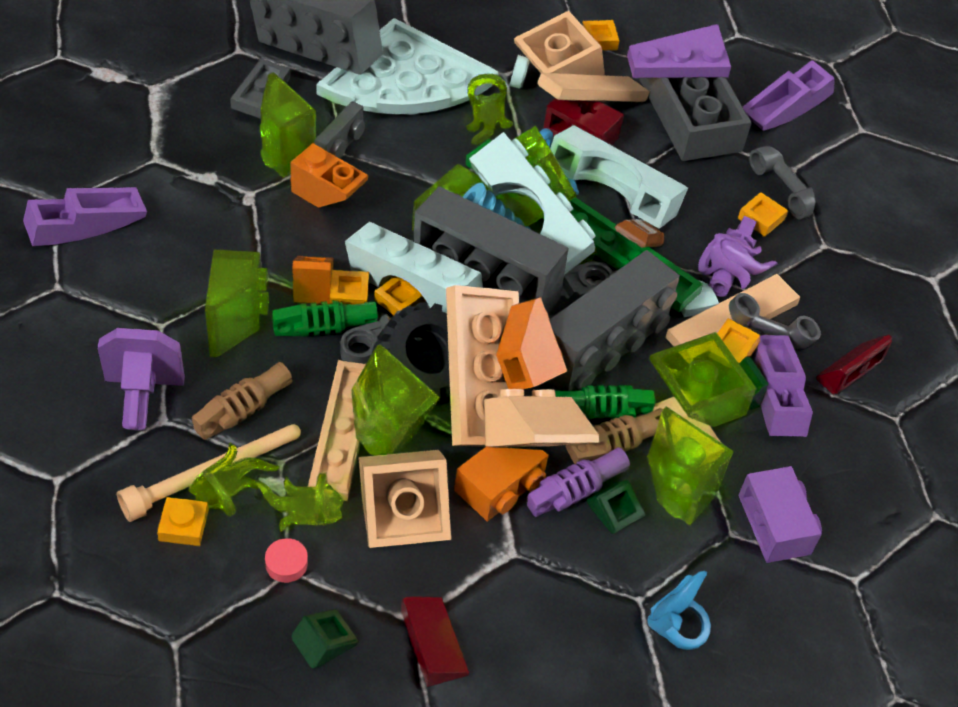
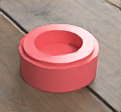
[265,538,308,583]

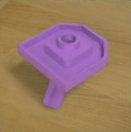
[98,328,185,431]

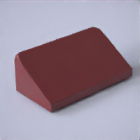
[816,334,893,395]
[401,596,469,687]

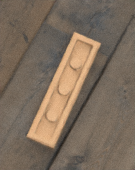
[538,73,650,102]
[665,274,800,362]
[308,360,376,501]

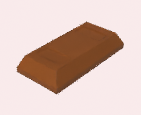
[615,219,664,248]

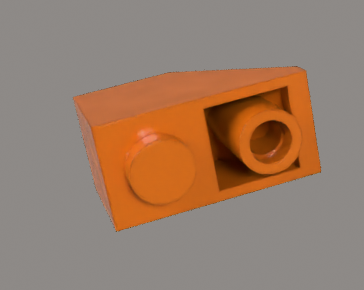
[291,143,368,208]
[496,297,567,389]
[454,447,549,522]

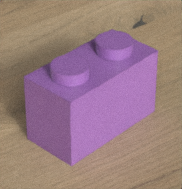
[738,466,822,563]

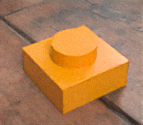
[582,20,619,51]
[738,192,788,237]
[330,270,369,305]
[374,276,426,316]
[708,318,760,367]
[157,497,209,546]

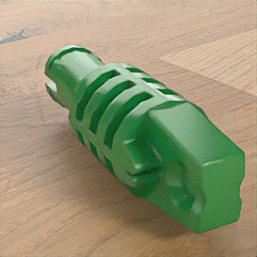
[272,300,378,337]
[555,385,655,419]

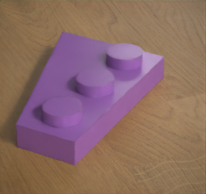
[627,24,731,78]

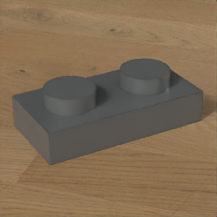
[231,59,291,118]
[314,101,365,158]

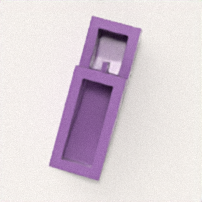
[743,60,835,131]
[23,187,147,246]
[753,335,813,437]

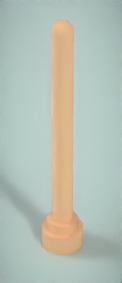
[116,424,301,522]

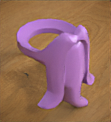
[698,233,778,289]

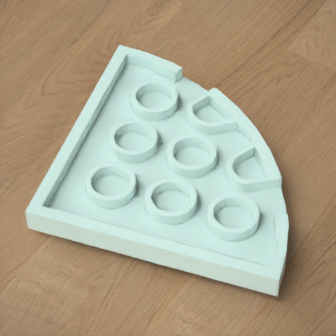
[317,18,499,115]

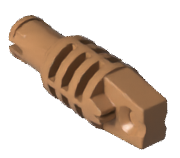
[192,362,292,440]
[565,408,670,464]

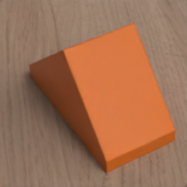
[293,256,334,304]

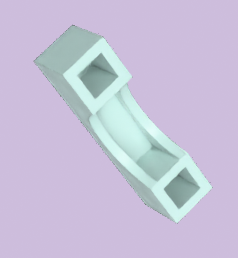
[545,125,688,228]
[469,132,596,275]
[345,222,483,313]

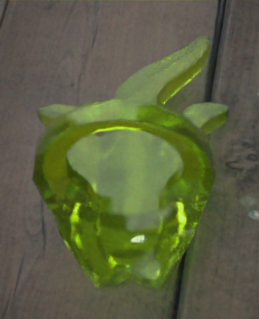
[466,73,513,145]
[188,442,280,517]
[255,472,344,533]

